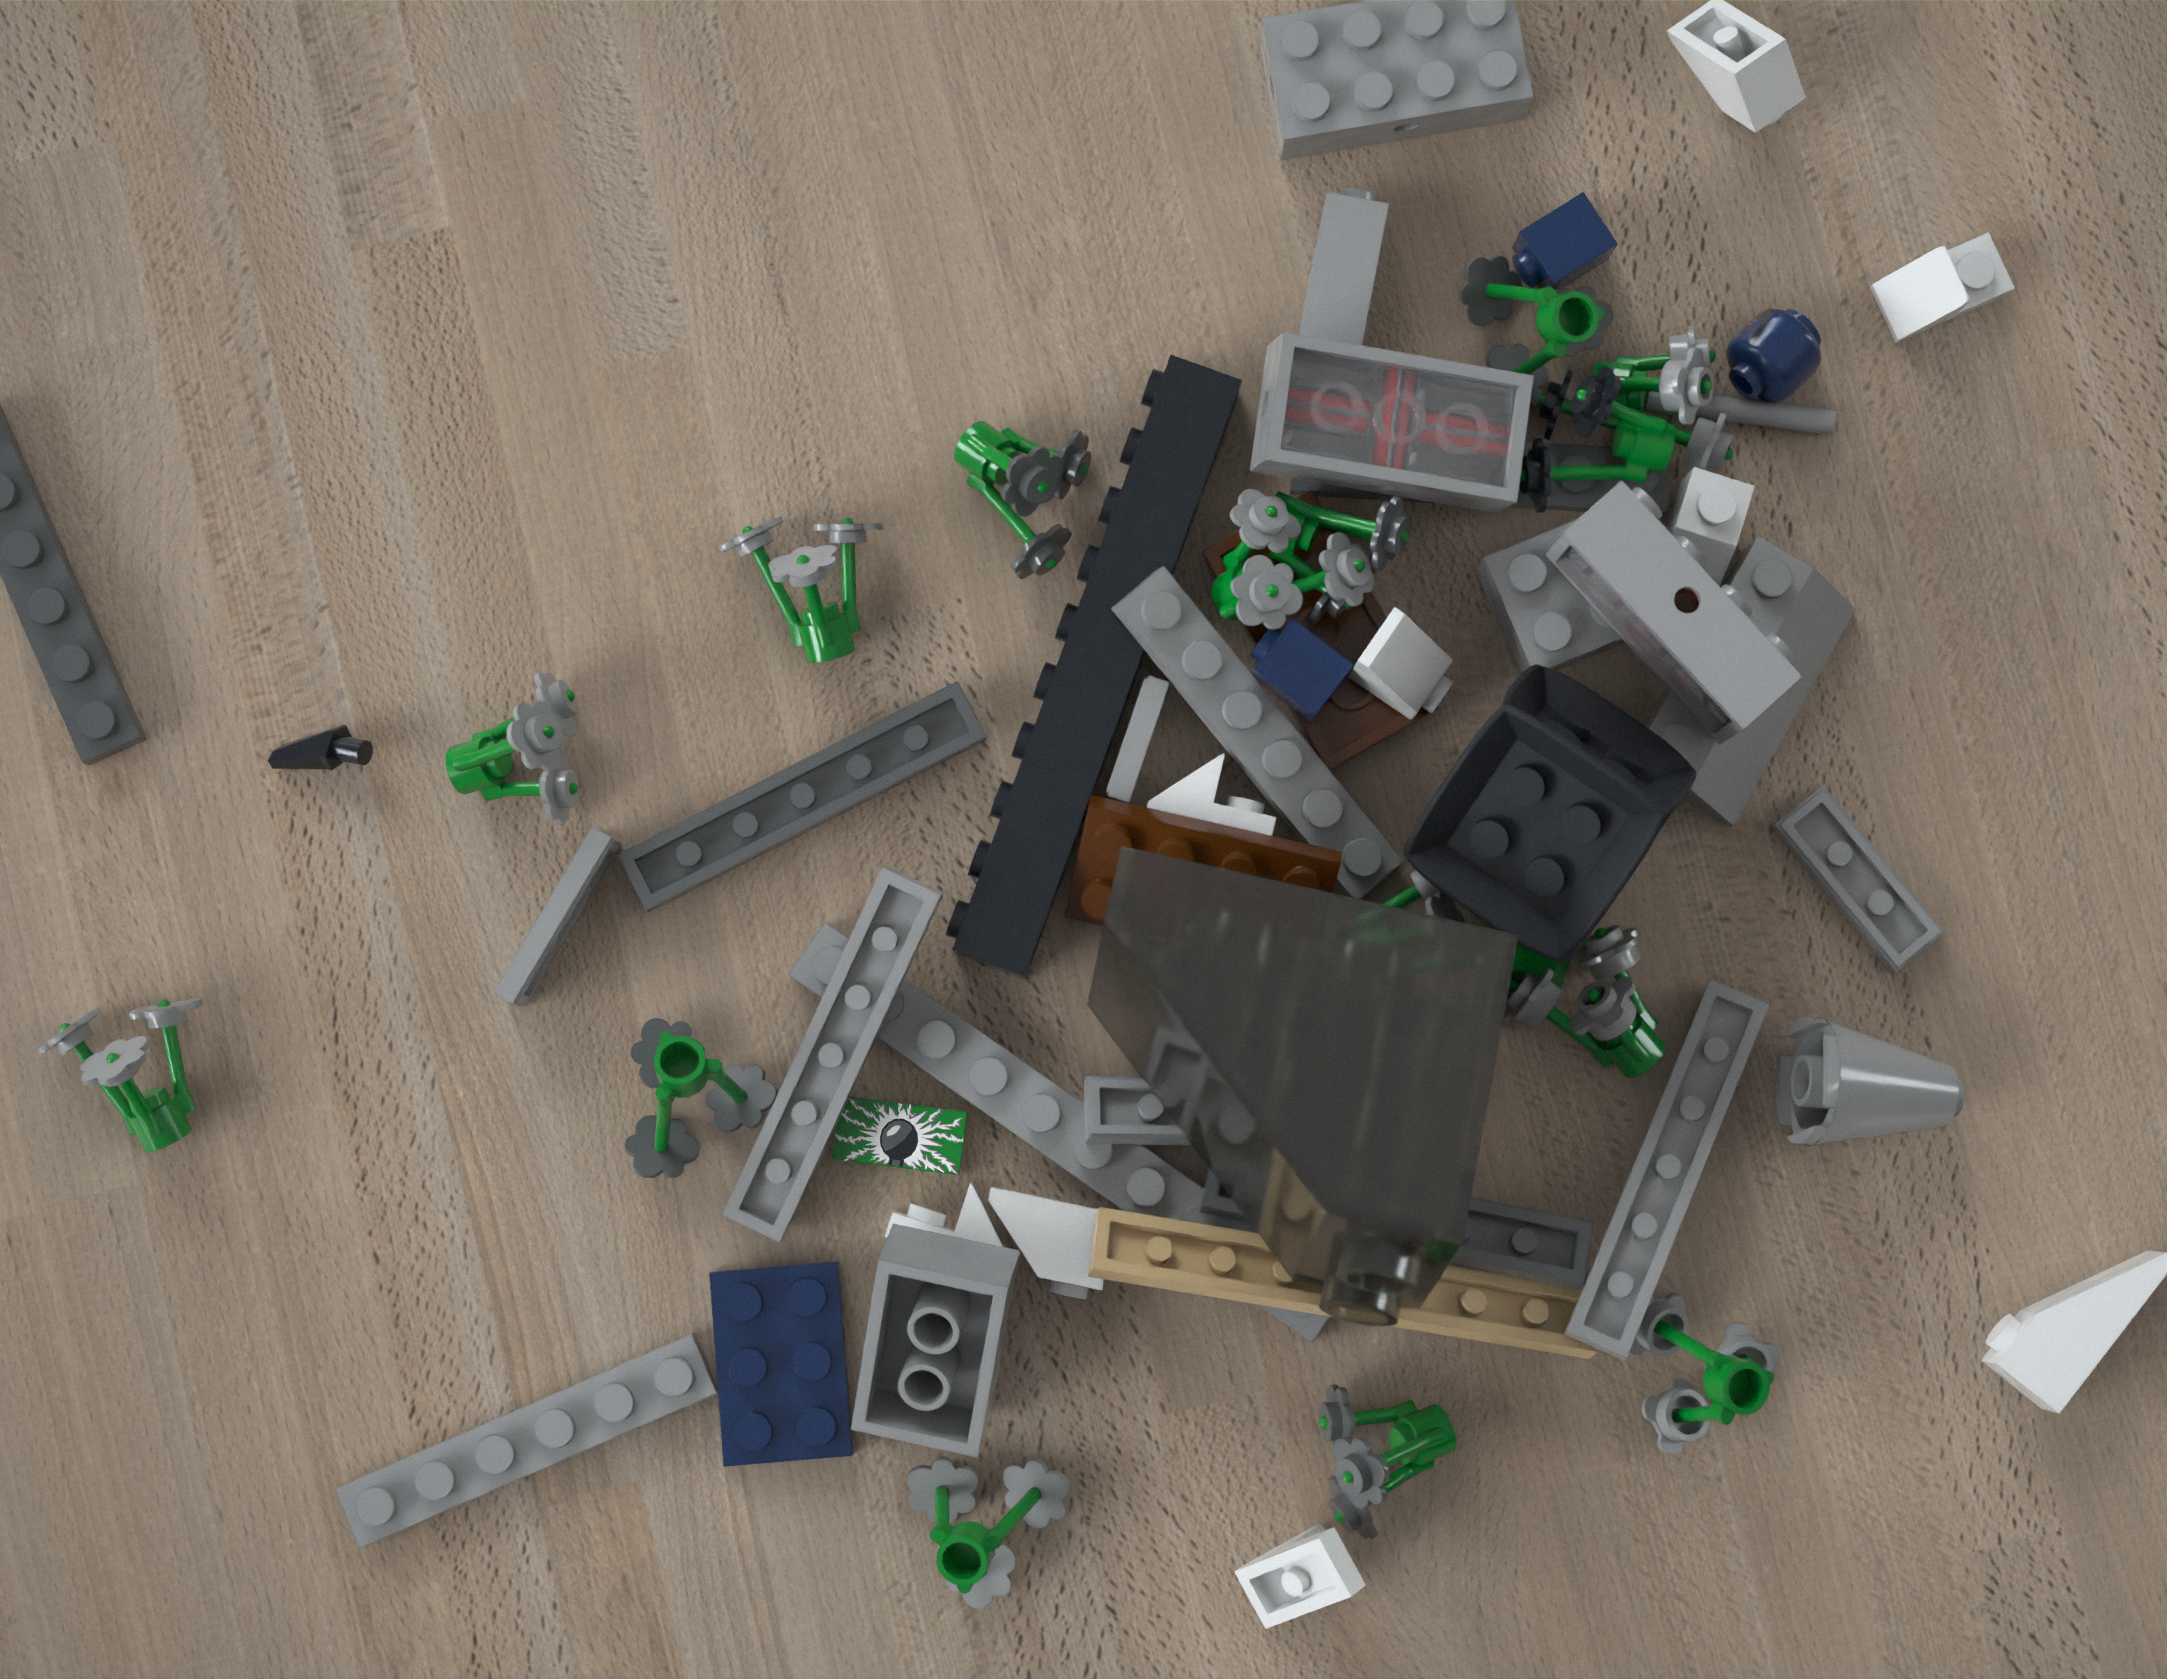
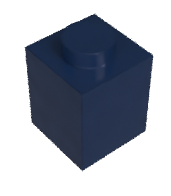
[1512,192,1618,290]
[1250,618,1354,723]

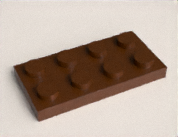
[1202,490,1438,770]
[1064,795,1342,973]

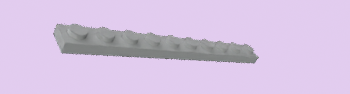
[789,922,1330,1343]

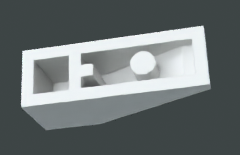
[1981,1250,2167,1414]

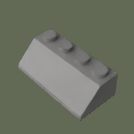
[1644,536,1856,827]

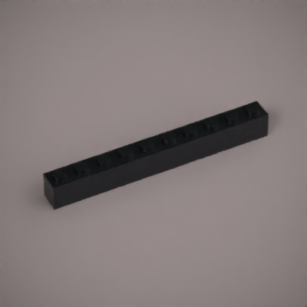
[946,355,1242,979]

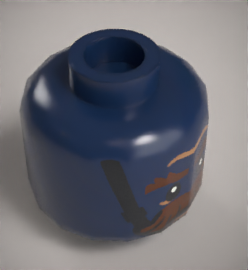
[1726,308,1821,403]

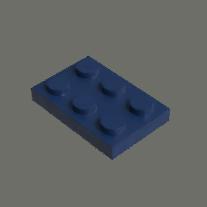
[709,1261,854,1467]

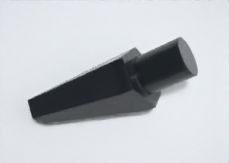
[268,725,373,770]

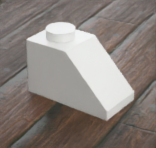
[1667,0,1806,133]
[1666,467,1755,586]
[1348,607,1453,720]
[988,1187,1104,1299]

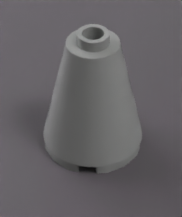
[1775,1017,1965,1146]

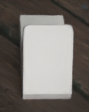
[1870,232,2015,343]
[1147,754,1276,836]
[885,1182,1005,1247]
[1234,1525,1366,1629]

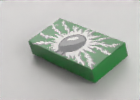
[832,1097,968,1176]

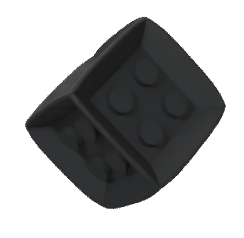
[1403,664,1696,963]

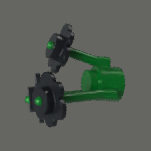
[1519,365,1676,513]

